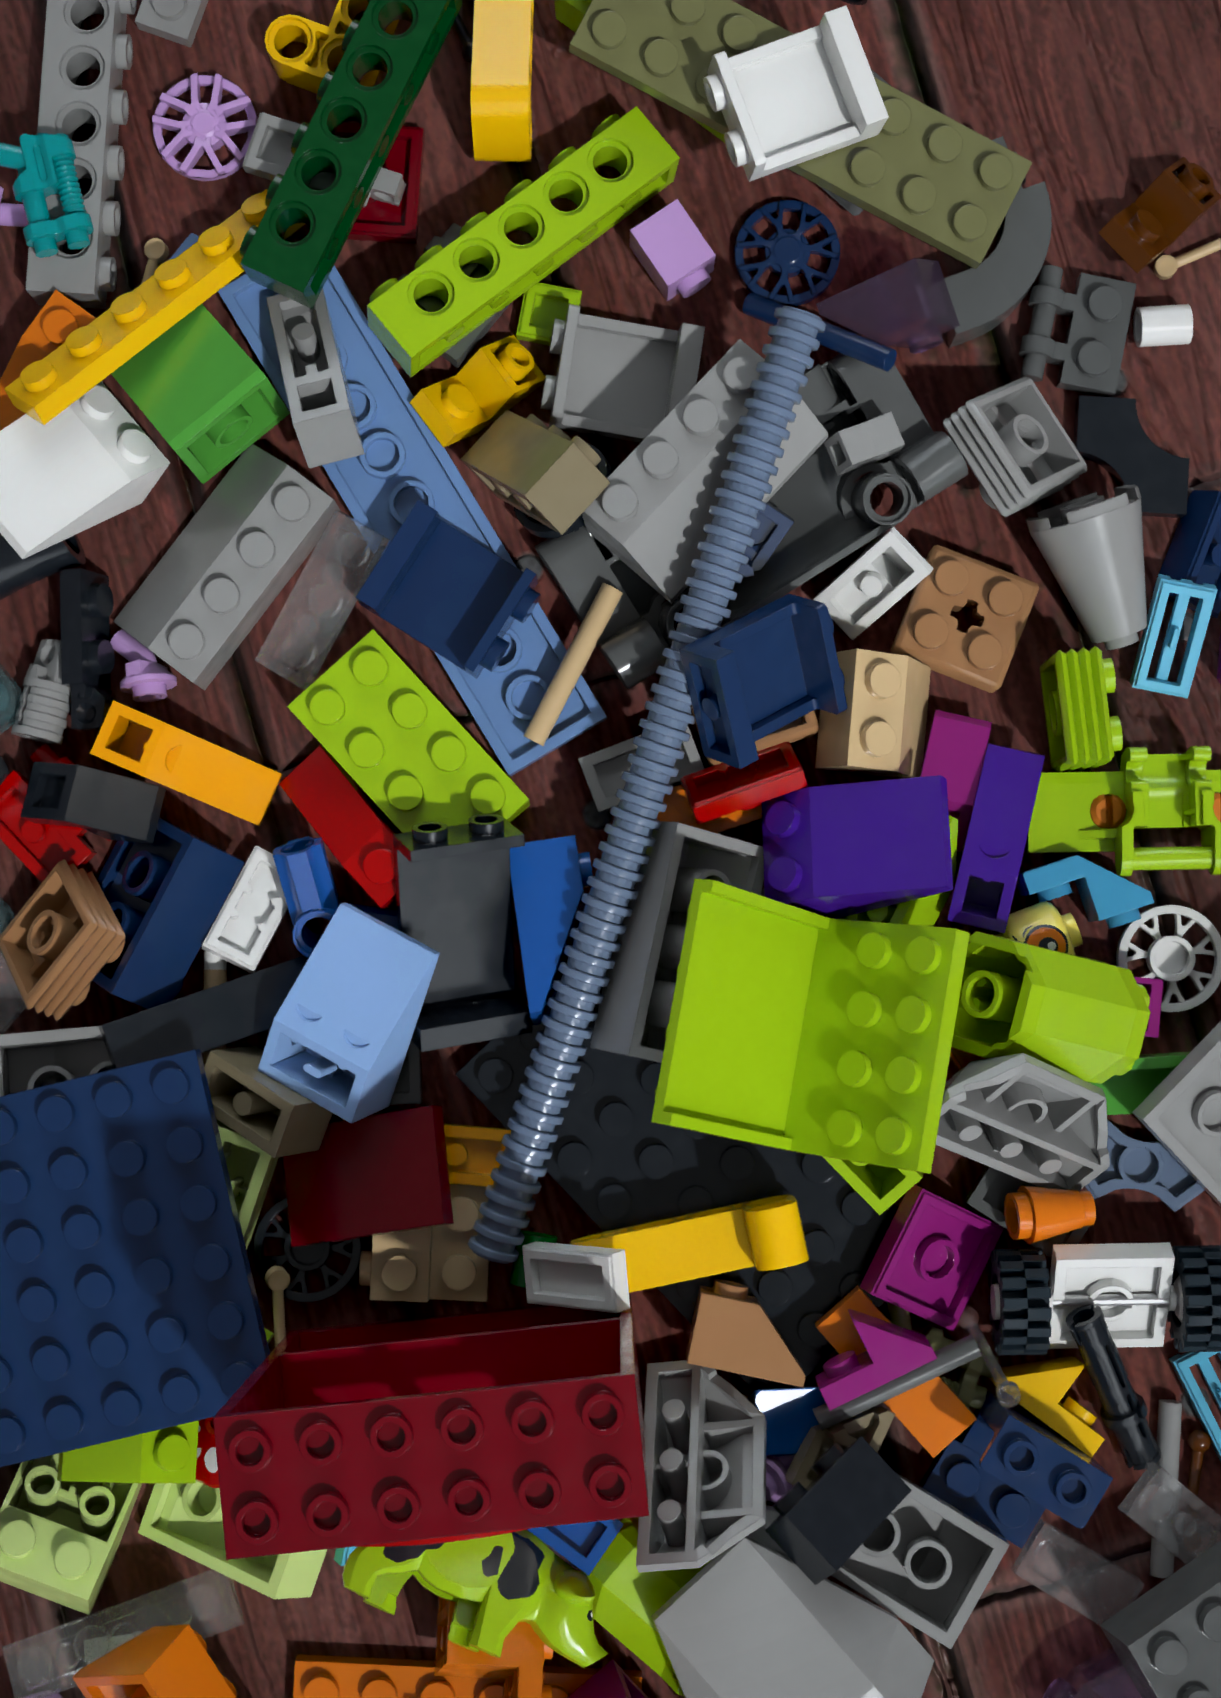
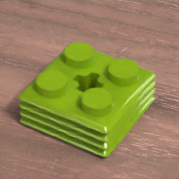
[1039,646,1123,772]

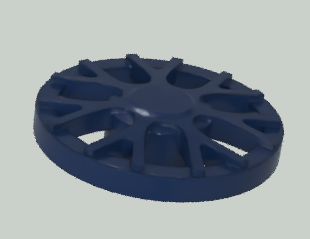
[735,200,840,307]

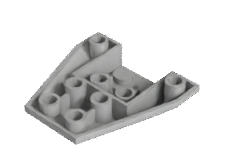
[651,1536,935,1698]

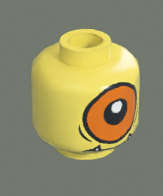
[995,901,1083,955]

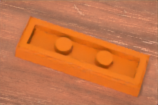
[815,1285,977,1458]

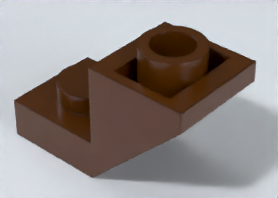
[1098,157,1221,274]

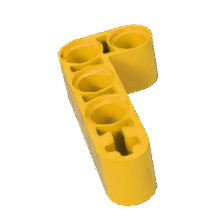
[264,0,399,94]
[470,0,534,162]
[570,1194,809,1293]

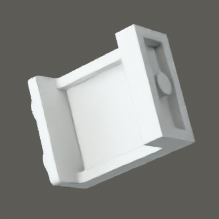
[703,5,889,182]

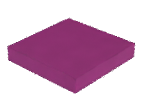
[860,1184,1004,1331]

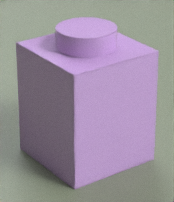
[630,199,716,301]

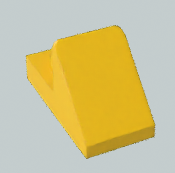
[989,1357,1105,1458]

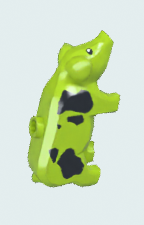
[342,1530,608,1668]

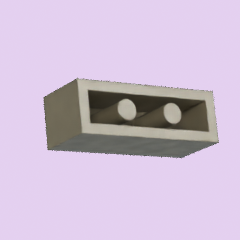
[461,409,610,535]

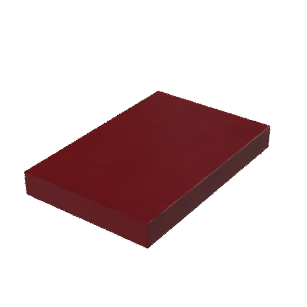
[283,1105,454,1247]

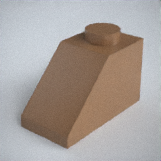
[686,1279,806,1388]

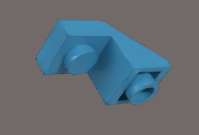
[1016,855,1155,929]

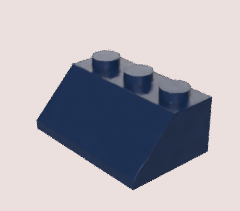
[92,816,245,1009]

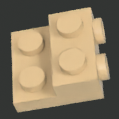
[359,1184,490,1302]

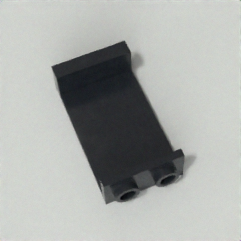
[393,814,532,1052]

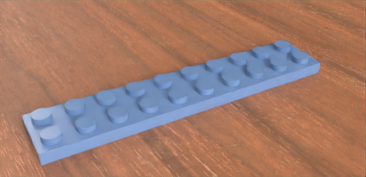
[218,265,607,777]

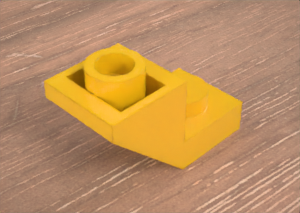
[409,335,545,447]

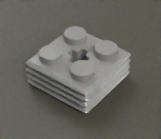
[943,377,1087,517]

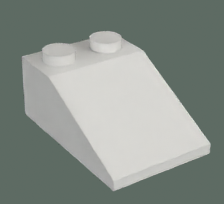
[0,381,170,559]

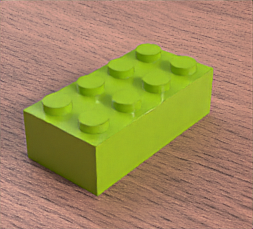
[287,629,530,833]

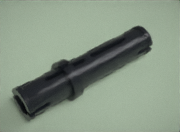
[1065,1304,1162,1470]

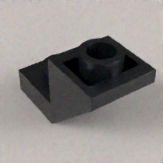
[20,762,166,844]

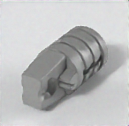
[11,639,71,745]

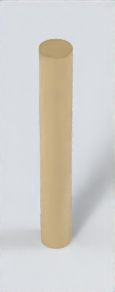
[523,583,623,746]

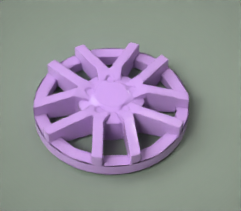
[152,73,258,181]

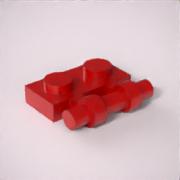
[0,744,111,883]

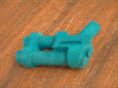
[0,133,94,258]

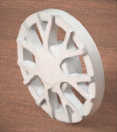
[1116,905,1221,1012]

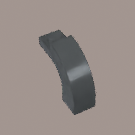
[929,136,1052,348]

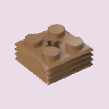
[891,545,1039,693]
[0,859,126,1021]

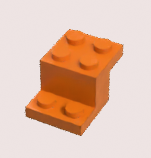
[434,1596,554,1698]

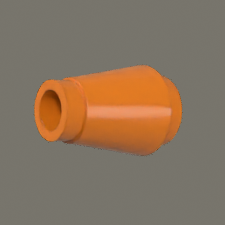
[1004,1186,1096,1244]

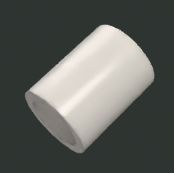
[1133,304,1193,347]

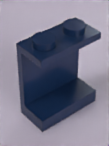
[355,499,541,679]

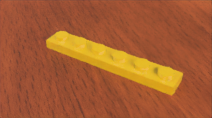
[4,189,306,425]

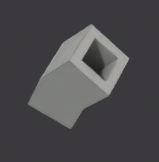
[824,411,905,476]

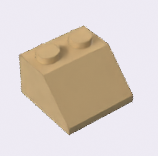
[815,648,931,779]

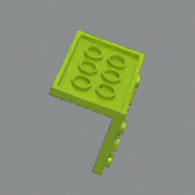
[651,878,970,1174]

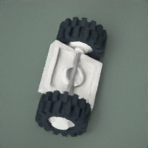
[988,1242,1221,1355]

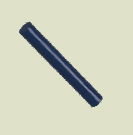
[742,293,897,372]

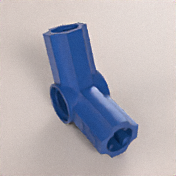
[273,836,398,958]

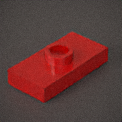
[680,741,808,824]

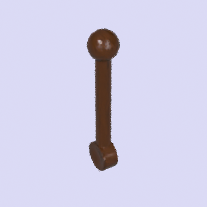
[1175,1429,1211,1551]

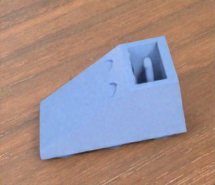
[258,902,440,1124]

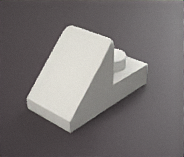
[813,527,934,640]

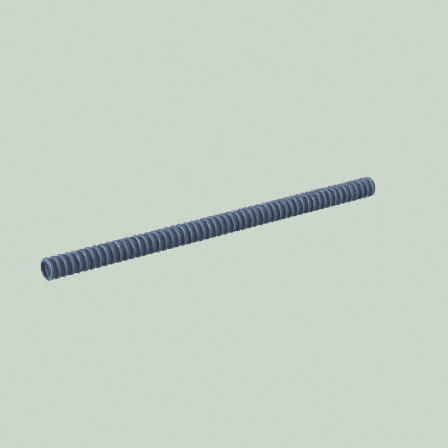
[468,306,826,1264]

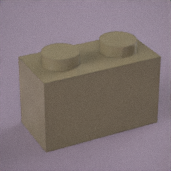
[204,1045,333,1158]

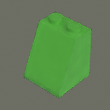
[111,304,290,484]

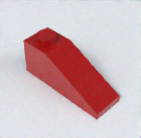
[279,745,401,909]

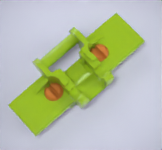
[1027,746,1221,877]

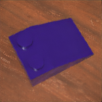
[762,775,953,919]

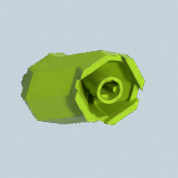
[952,931,1151,1084]
[587,1517,711,1697]

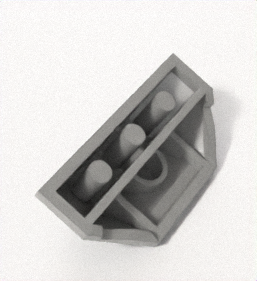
[936,1053,1110,1191]
[636,1360,767,1573]

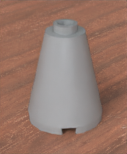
[1025,484,1147,650]

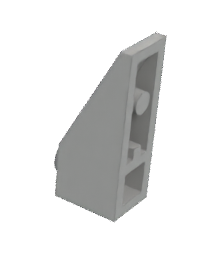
[266,288,365,468]

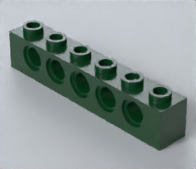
[240,0,462,309]

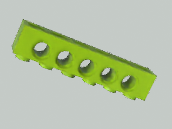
[367,106,680,378]

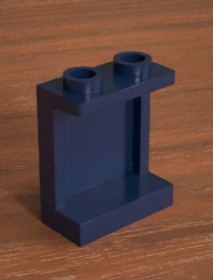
[679,594,848,769]
[958,1391,1113,1529]

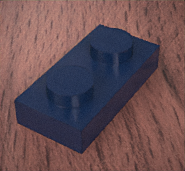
[920,1438,1046,1549]

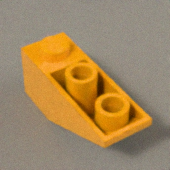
[90,700,282,826]

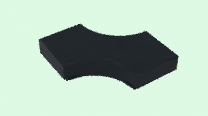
[1073,395,1190,518]

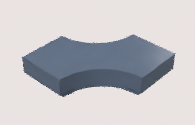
[1084,1119,1205,1212]

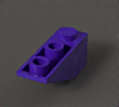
[947,743,1045,933]

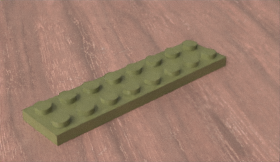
[569,0,1033,269]

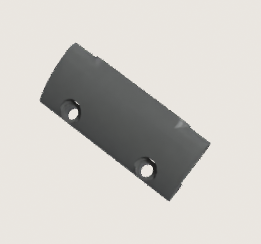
[535,334,969,690]

